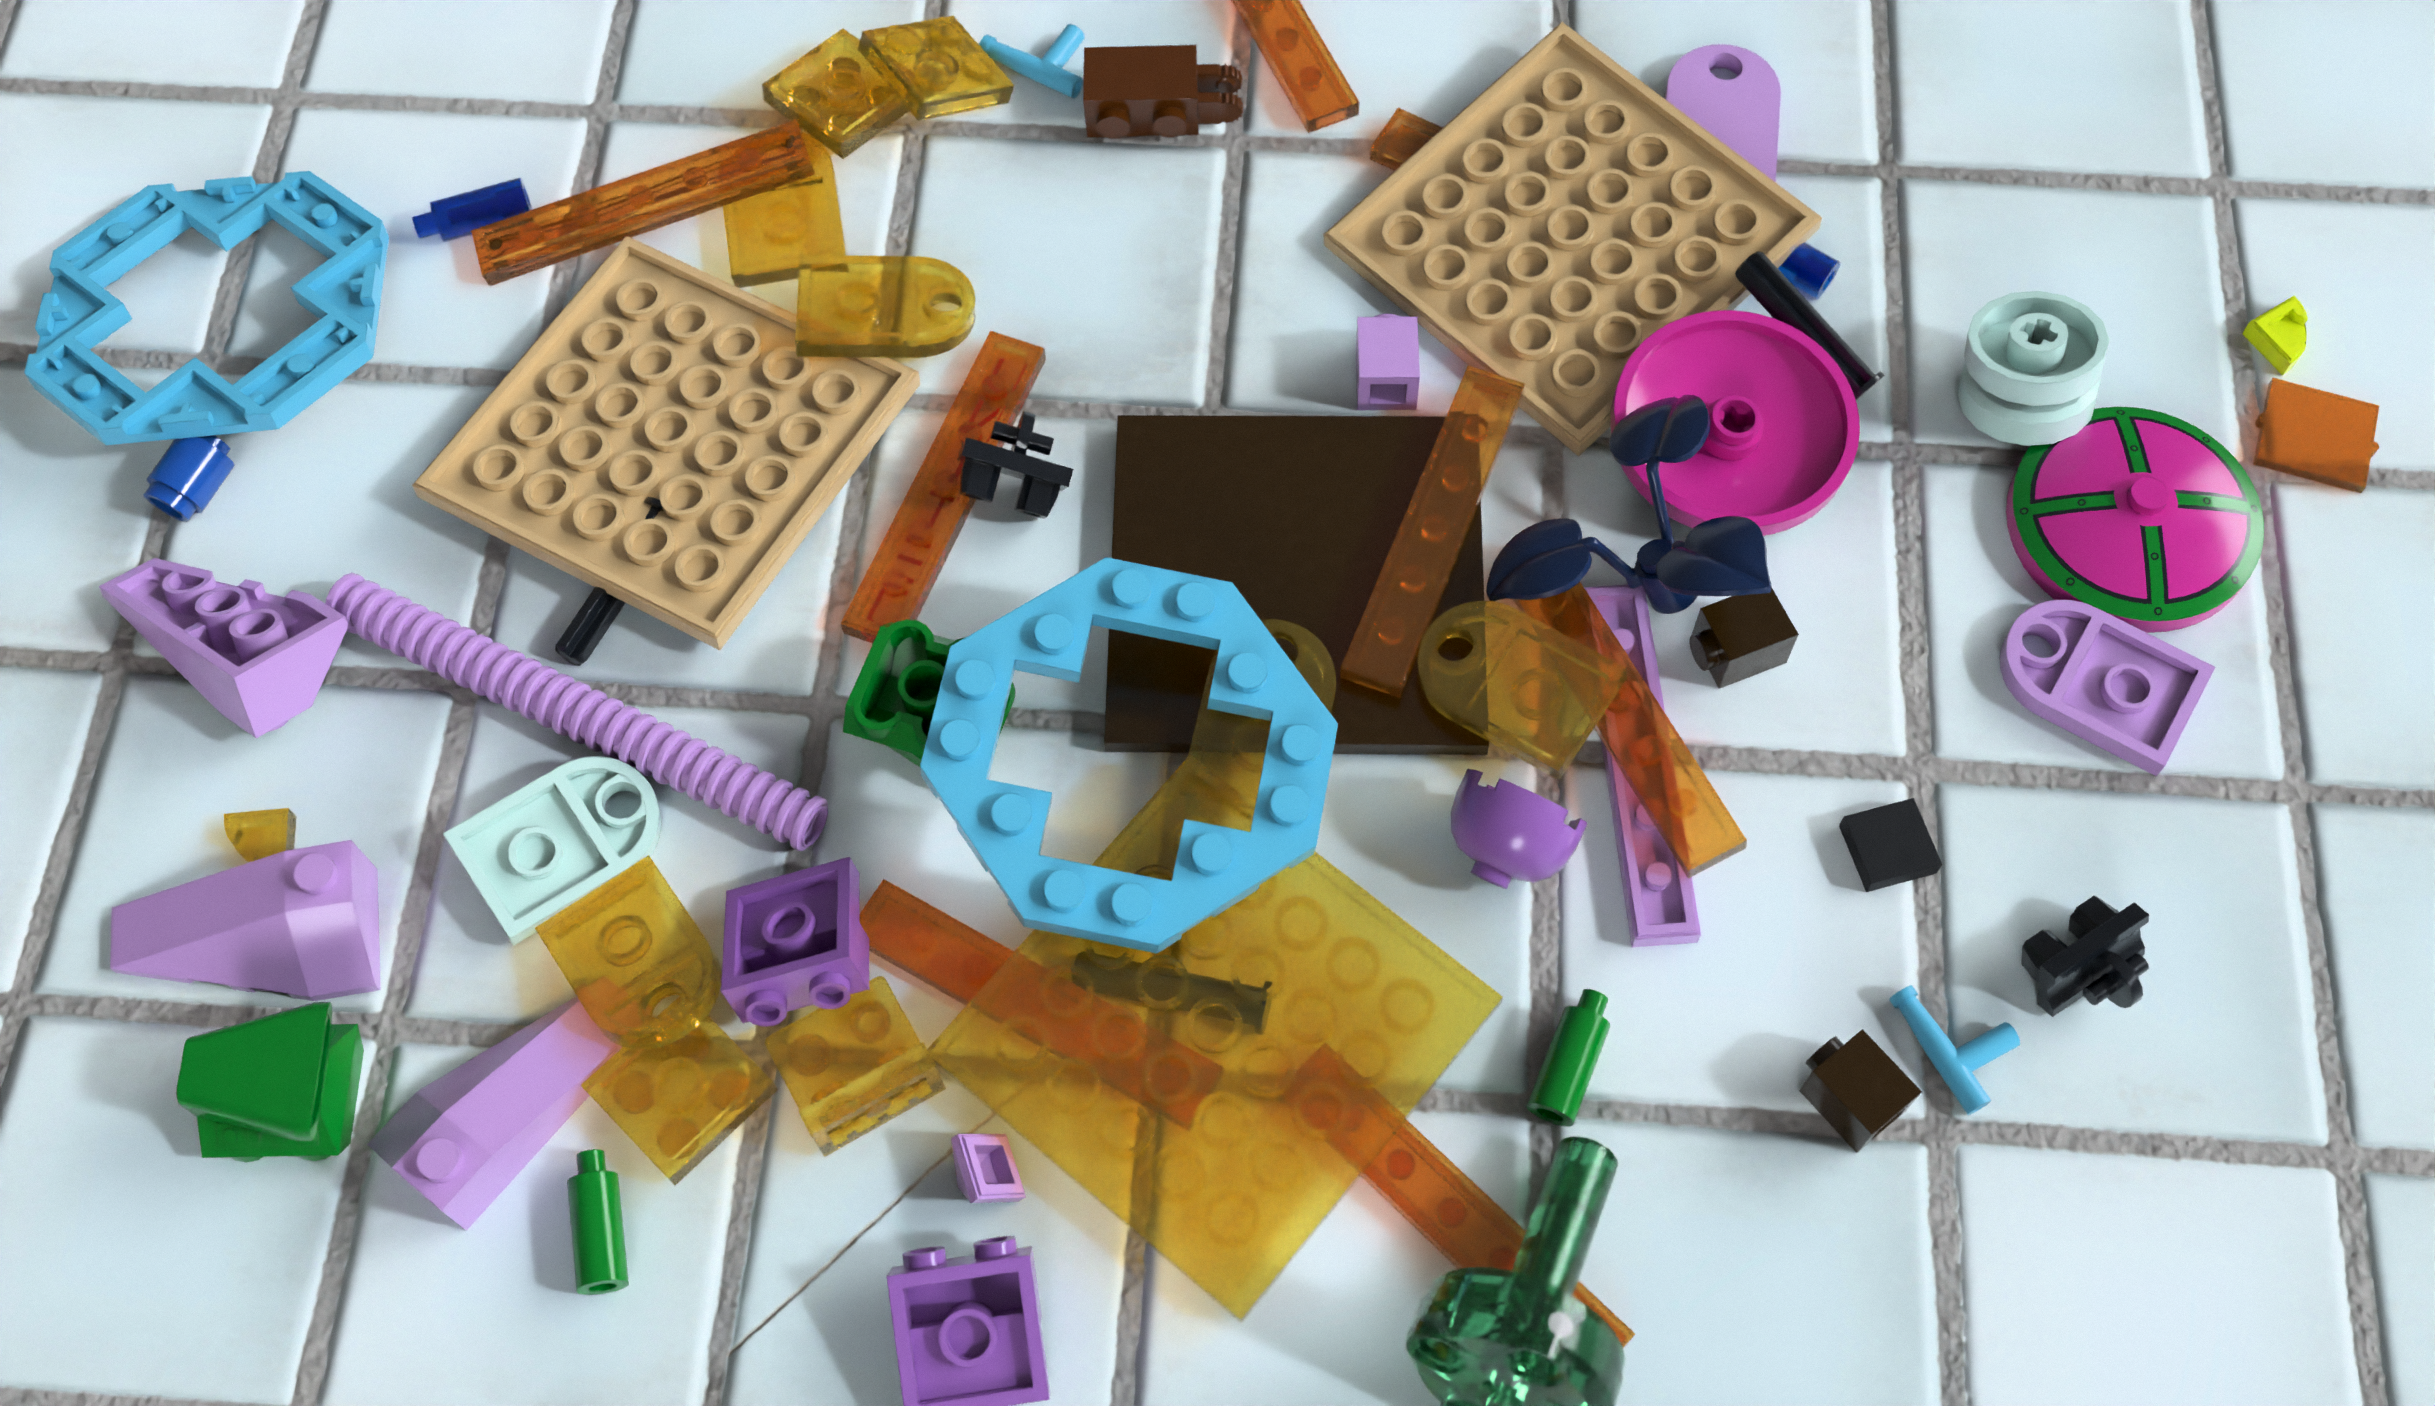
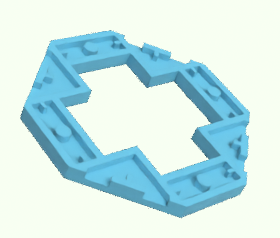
[24,171,389,445]
[920,557,1338,953]

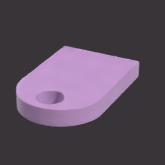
[1664,44,1781,182]
[2000,599,2215,777]

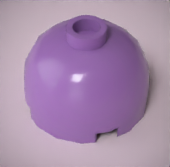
[1451,769,1587,889]

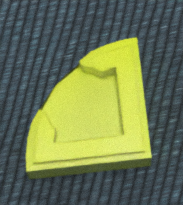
[2242,296,2308,376]

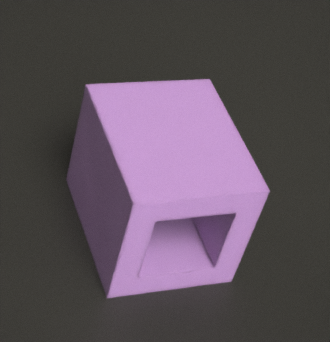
[1356,313,1420,410]

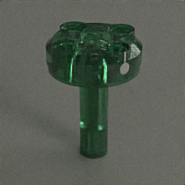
[1406,1136,1625,1406]

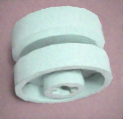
[1958,291,2109,446]

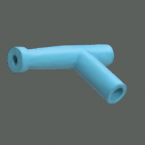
[978,24,1085,98]
[1889,985,2020,1115]

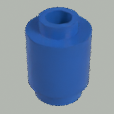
[143,435,235,522]

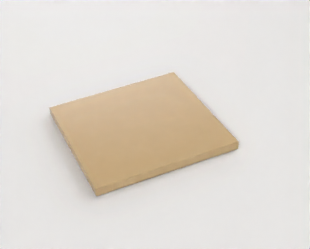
[1323,22,1822,456]
[412,236,920,650]

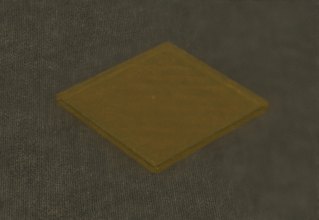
[925,755,1503,1323]

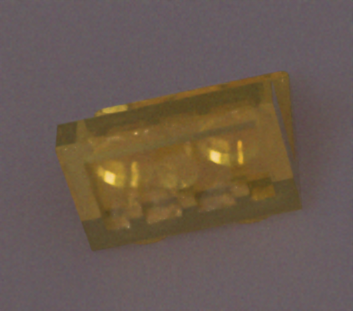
[765,976,946,1157]

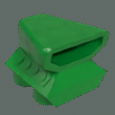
[843,619,1015,767]
[176,1002,364,1163]

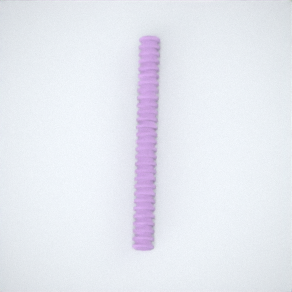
[325,573,828,851]

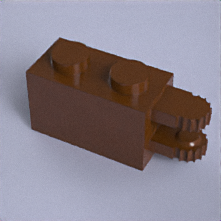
[1083,45,1243,139]

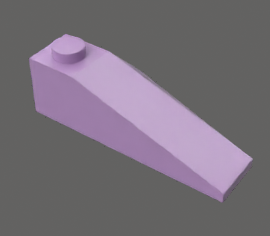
[99,558,349,738]
[110,840,381,1001]
[367,979,657,1231]

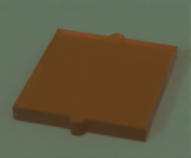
[2253,378,2380,493]

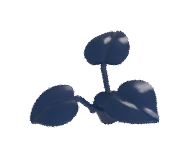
[1486,395,1771,614]

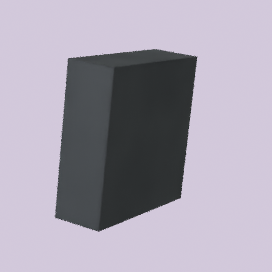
[1839,798,1942,892]

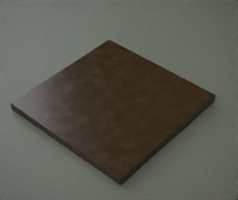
[1104,415,1489,755]

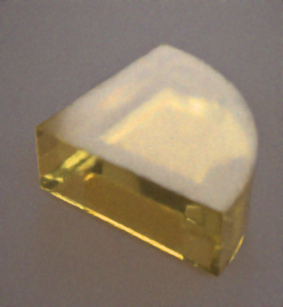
[224,808,297,863]

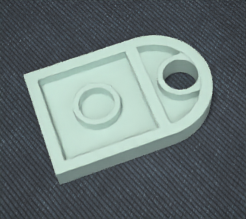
[443,756,661,946]

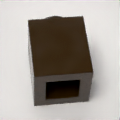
[1689,587,1799,689]
[1799,1029,1922,1153]

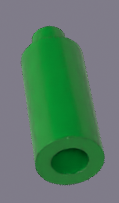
[1526,989,1611,1127]
[567,1149,629,1295]

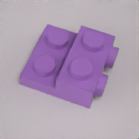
[721,857,869,1027]
[886,1236,1051,1406]

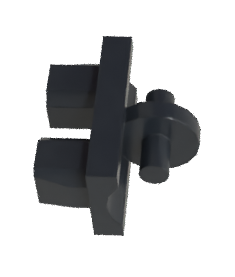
[957,411,1073,519]
[2021,895,2149,1017]

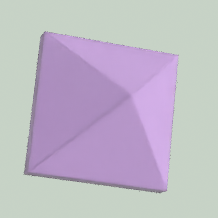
[951,1134,1026,1203]

